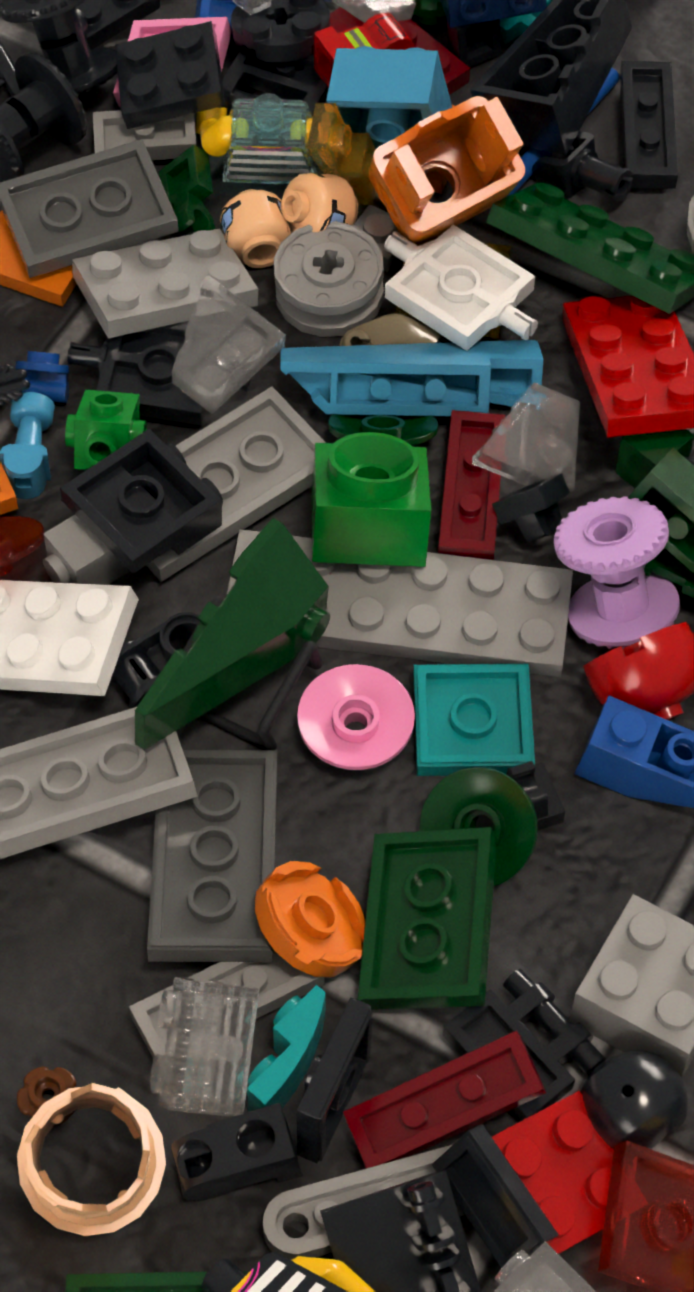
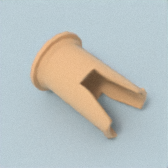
[17,1083,166,1236]

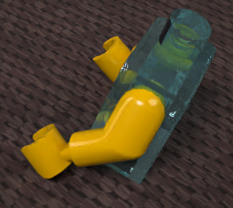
[195,93,341,184]

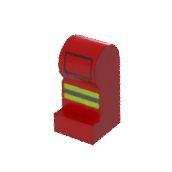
[314,13,415,88]

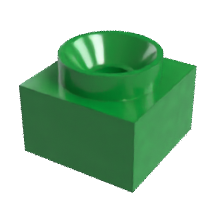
[311,432,431,567]

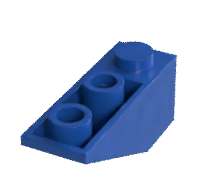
[574,695,694,808]

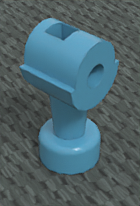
[0,392,55,499]

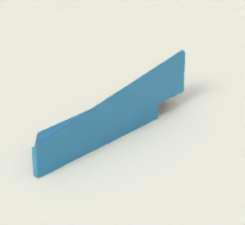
[280,340,543,416]

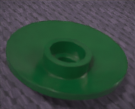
[329,414,438,446]
[420,767,538,886]

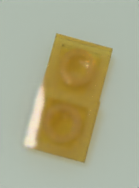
[307,103,376,205]

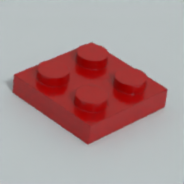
[492,1090,645,1269]

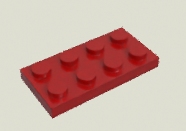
[562,295,694,438]

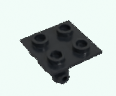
[320,1169,481,1292]

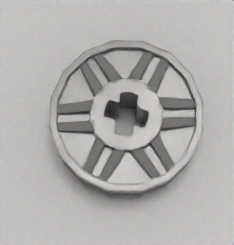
[274,221,384,337]

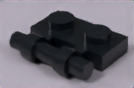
[442,969,606,1121]

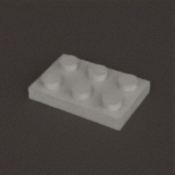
[72,228,258,338]

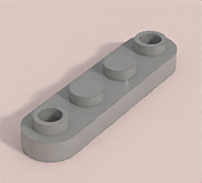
[263,1145,465,1260]

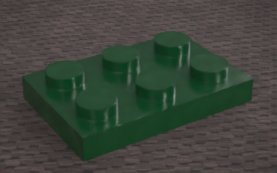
[357,827,497,1010]

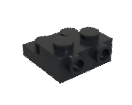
[60,429,223,574]

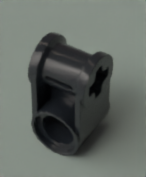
[110,612,199,709]

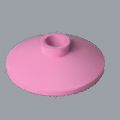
[297,664,415,770]

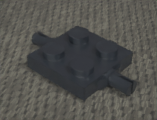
[67,322,251,426]

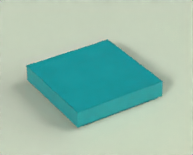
[413,664,535,776]

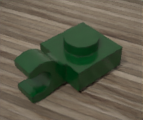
[158,144,215,233]

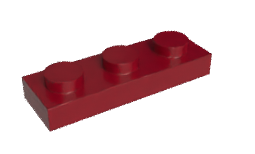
[438,410,506,560]
[343,1030,546,1169]

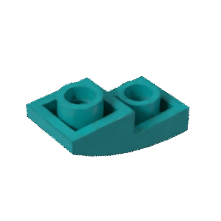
[247,985,326,1112]

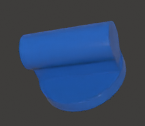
[15,351,70,403]

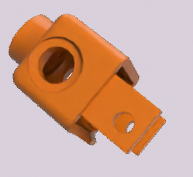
[369,96,525,246]

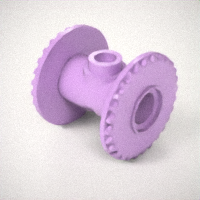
[554,496,680,649]

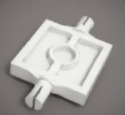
[384,225,538,351]

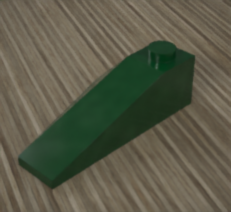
[135,518,330,750]

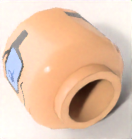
[281,173,358,233]
[220,189,292,268]

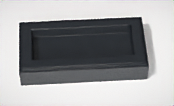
[432,1124,559,1276]

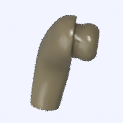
[340,313,443,346]

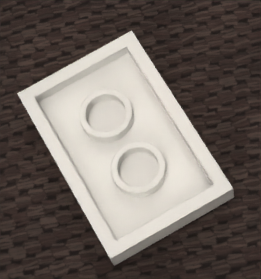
[0,580,139,696]

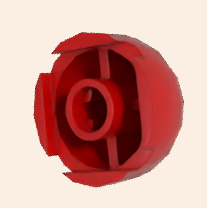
[583,622,694,721]

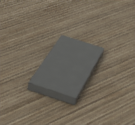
[147,750,278,962]

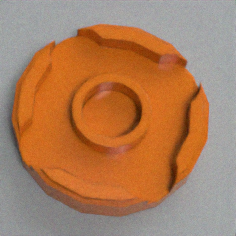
[255,861,366,977]

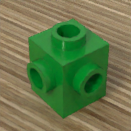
[65,389,147,470]

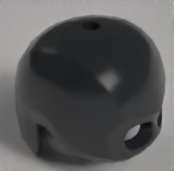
[581,1050,688,1157]

